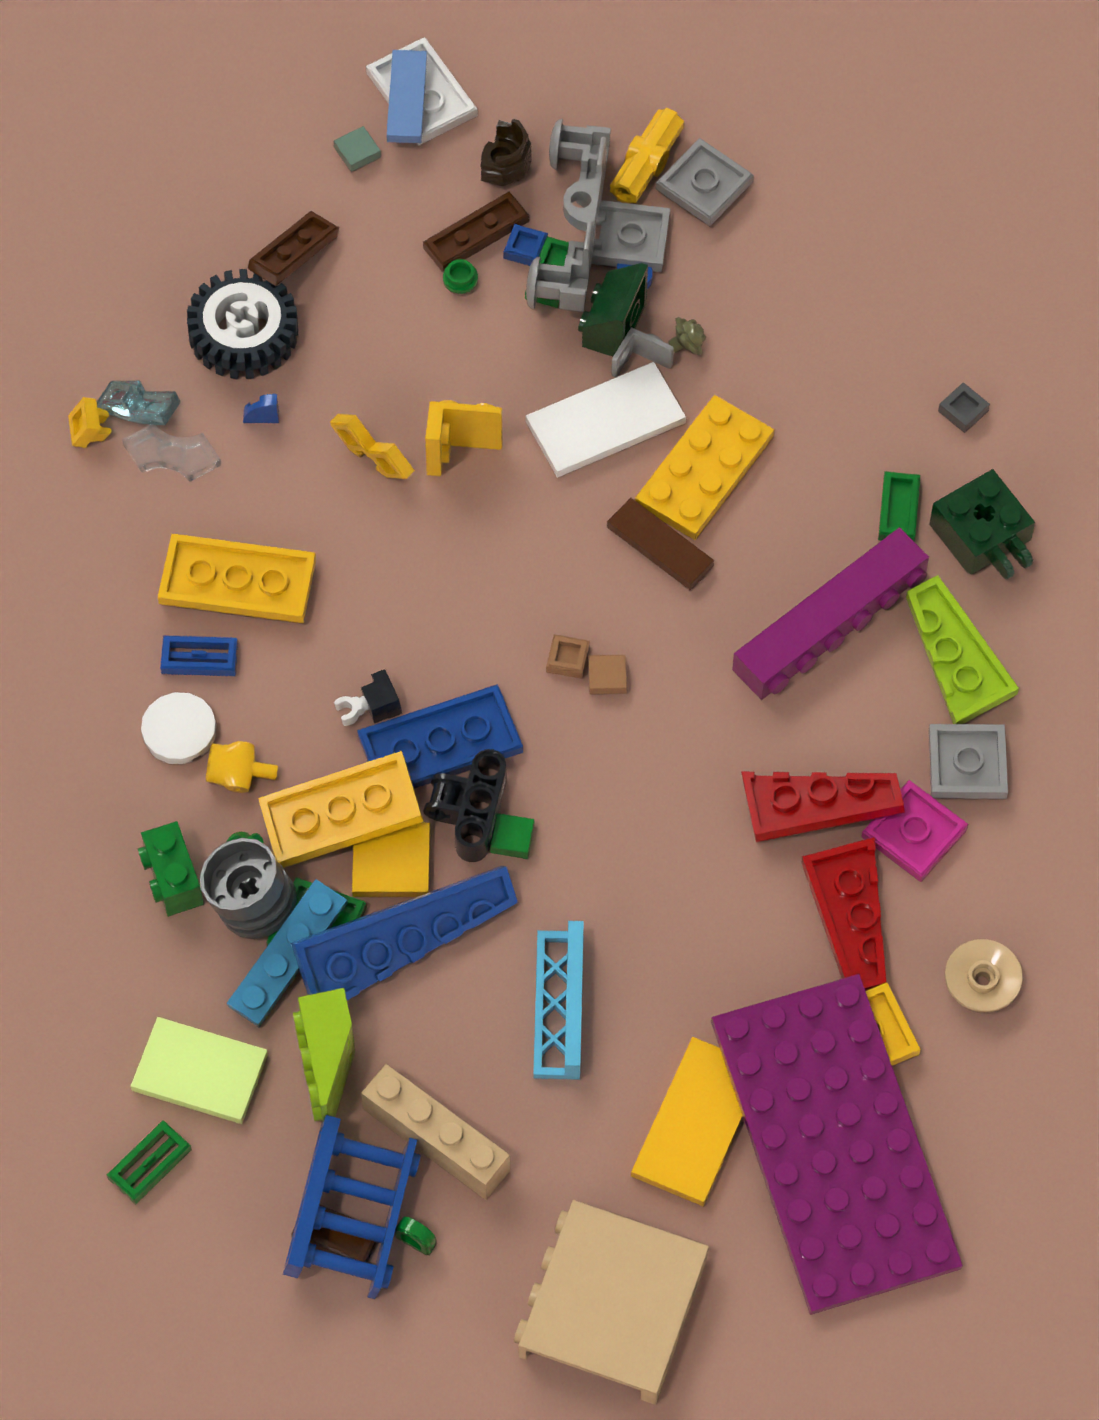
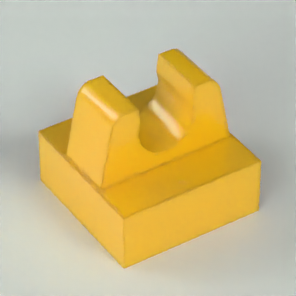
[68,397,111,448]

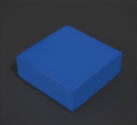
[503,224,548,266]

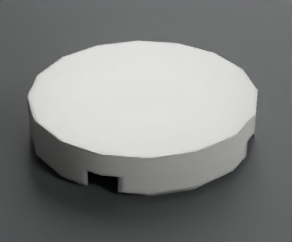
[141,692,216,764]

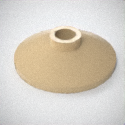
[945,939,1023,1012]

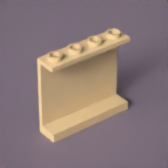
[514,1200,709,1405]

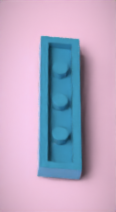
[227,879,348,1027]

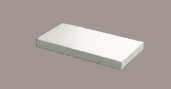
[526,362,686,478]

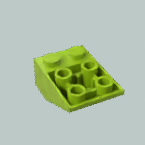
[293,988,355,1122]

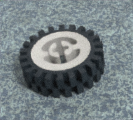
[187,269,298,379]

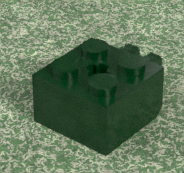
[929,469,1036,579]

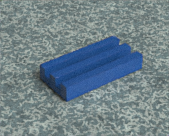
[160,635,238,676]

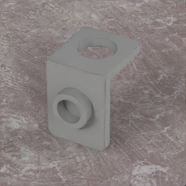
[612,327,674,377]

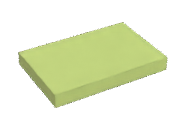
[131,1017,268,1124]

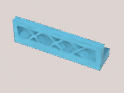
[533,921,584,1080]

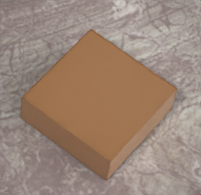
[546,634,590,679]
[588,655,627,694]

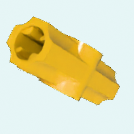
[610,108,684,203]

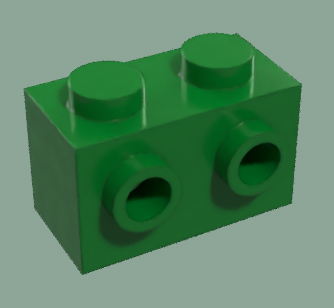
[137,821,204,917]

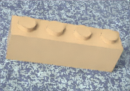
[361,1064,510,1200]

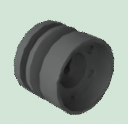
[200,838,297,939]

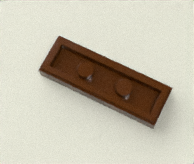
[423,191,529,272]
[248,211,339,286]
[607,498,714,590]

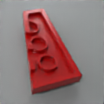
[741,771,905,842]
[801,837,887,991]

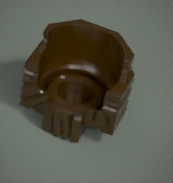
[480,119,532,186]

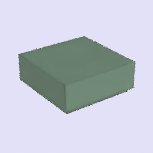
[333,126,381,172]

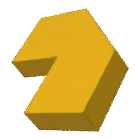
[330,414,415,479]

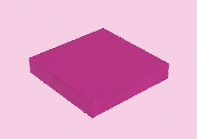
[861,780,968,882]

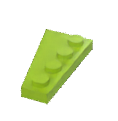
[906,575,1019,724]

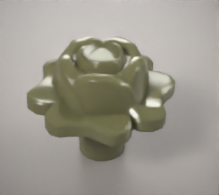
[668,317,706,355]

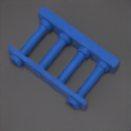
[283,1115,421,1299]

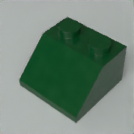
[578,263,648,357]

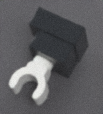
[334,669,402,726]

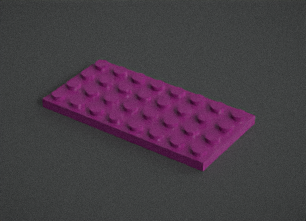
[711,974,963,1315]

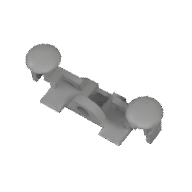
[526,119,670,312]

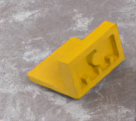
[425,400,503,476]

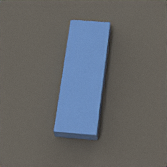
[387,50,427,143]

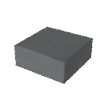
[938,382,990,433]

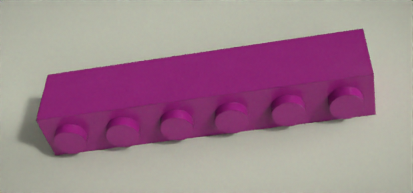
[732,527,929,700]

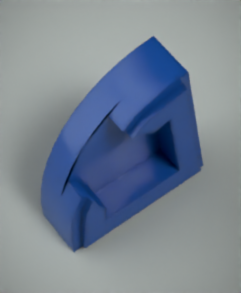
[243,394,279,423]

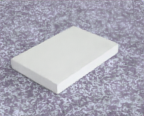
[366,37,478,146]

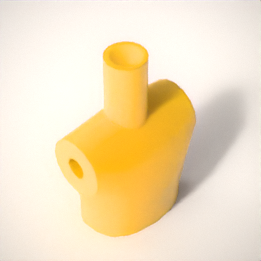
[206,741,278,793]

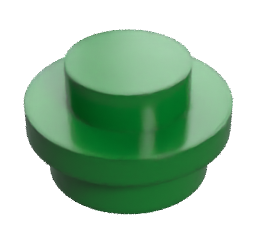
[443,259,478,294]

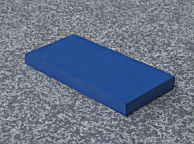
[357,684,523,789]

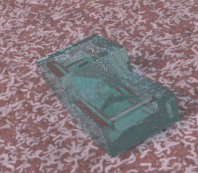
[97,380,180,425]

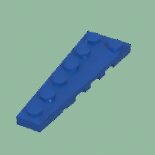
[291,866,518,1000]

